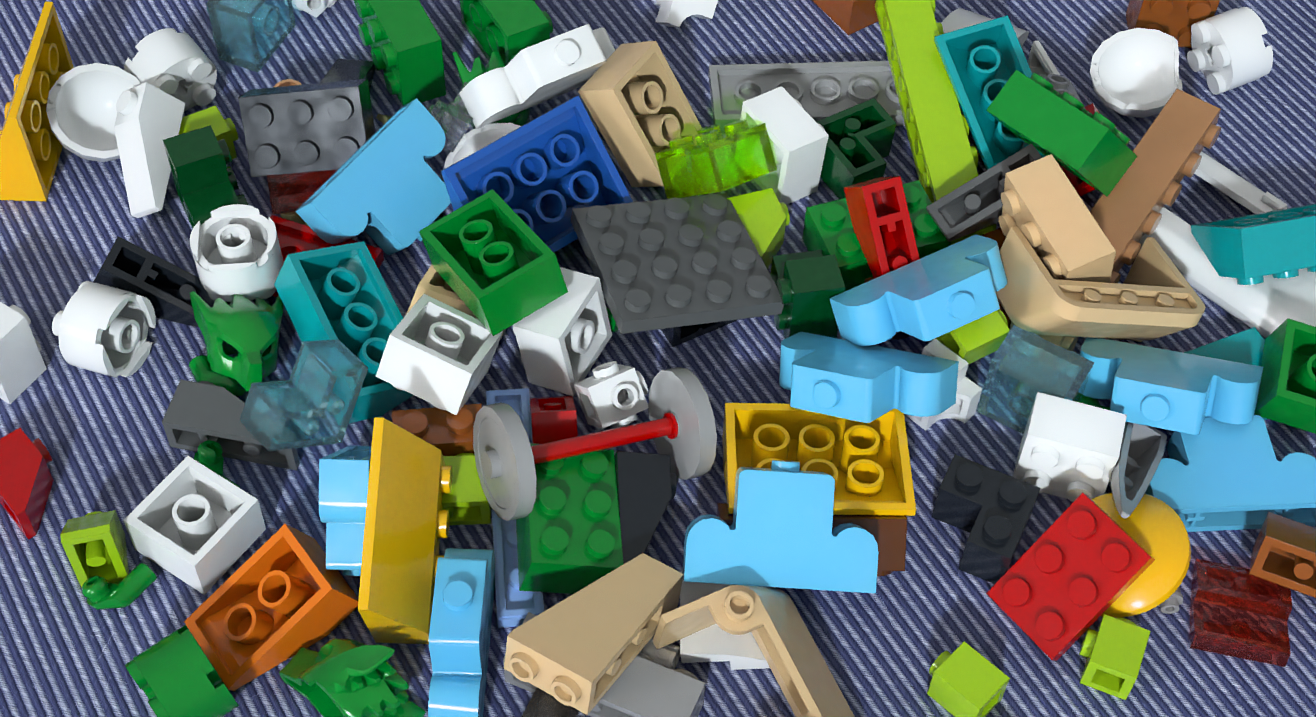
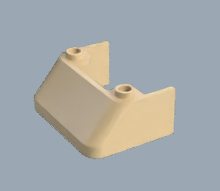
[996,226,1205,342]
[653,585,855,717]

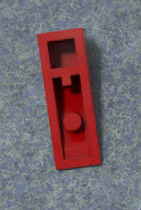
[843,176,920,279]

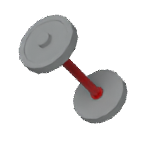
[473,367,717,521]

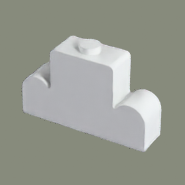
[459,24,615,129]

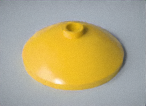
[1092,493,1191,618]

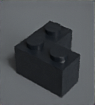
[932,454,1041,584]

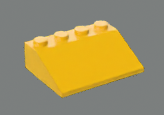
[0,2,74,202]
[722,403,916,516]
[358,417,452,644]

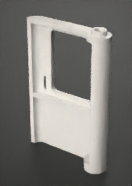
[1095,151,1316,338]

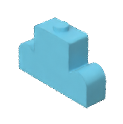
[295,98,451,255]
[829,234,1008,346]
[779,332,959,423]
[1075,337,1263,435]
[1144,415,1316,532]
[319,445,372,576]
[682,460,879,593]
[428,548,495,717]

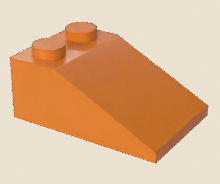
[184,524,359,691]

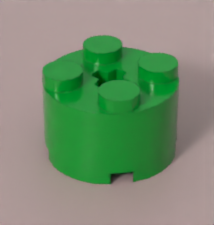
[125,625,239,717]

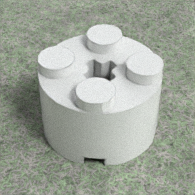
[1187,7,1273,95]
[124,28,217,111]
[190,204,284,302]
[52,281,156,378]

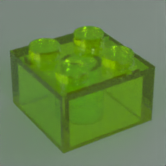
[655,119,777,199]

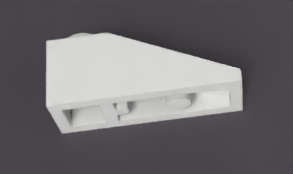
[114,82,185,218]

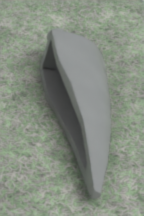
[1110,422,1167,519]

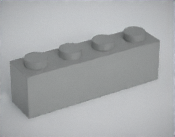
[503,612,706,717]

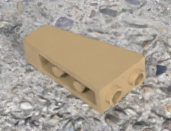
[504,553,684,715]

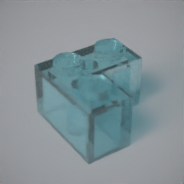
[239,339,368,451]

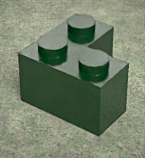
[817,98,896,199]
[163,125,248,229]
[770,250,845,339]

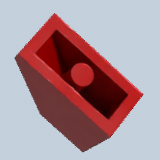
[530,396,578,444]
[0,427,54,540]

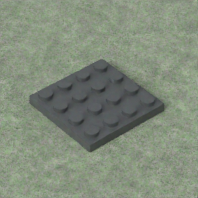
[571,193,784,334]

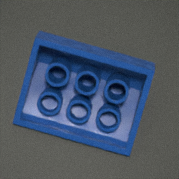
[441,95,633,252]

